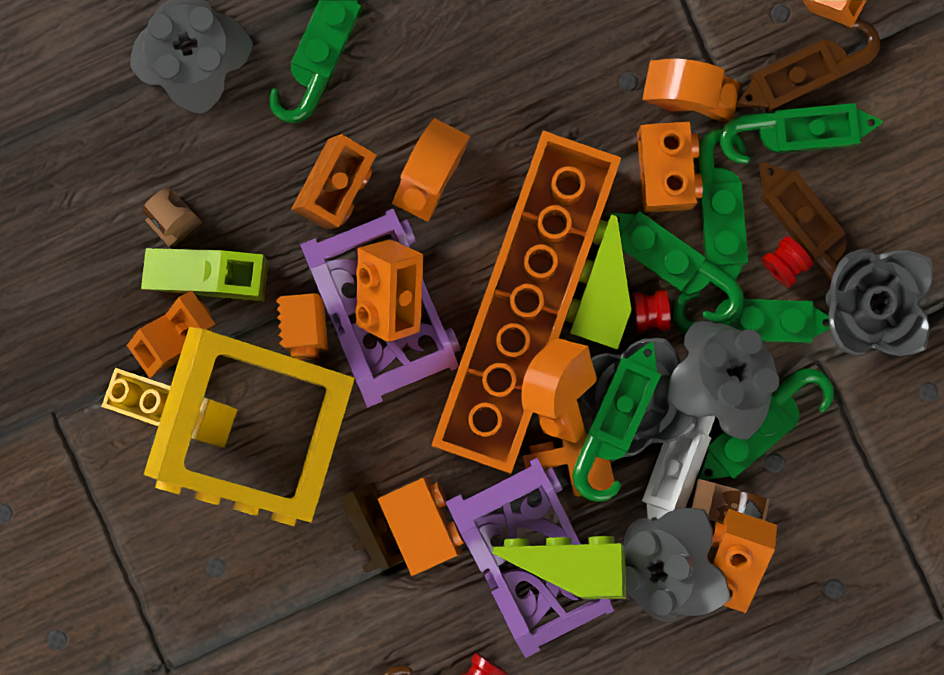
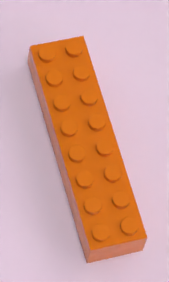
[431,131,621,474]

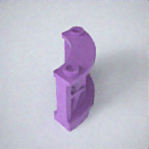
[300,209,461,408]
[446,458,614,658]

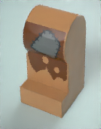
[142,187,202,249]
[687,479,770,523]

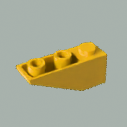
[101,368,238,448]

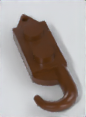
[736,19,880,113]
[759,162,847,282]

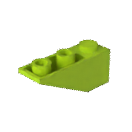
[565,214,631,349]
[141,248,269,302]
[492,536,626,600]

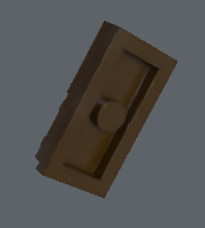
[340,482,404,573]

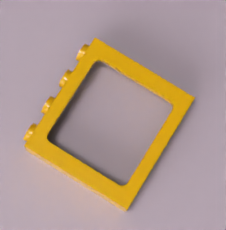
[143,327,355,526]

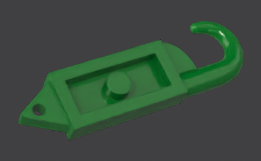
[269,0,362,123]
[720,103,883,164]
[698,128,748,280]
[606,211,744,323]
[672,292,830,344]
[572,342,661,502]
[698,368,834,480]

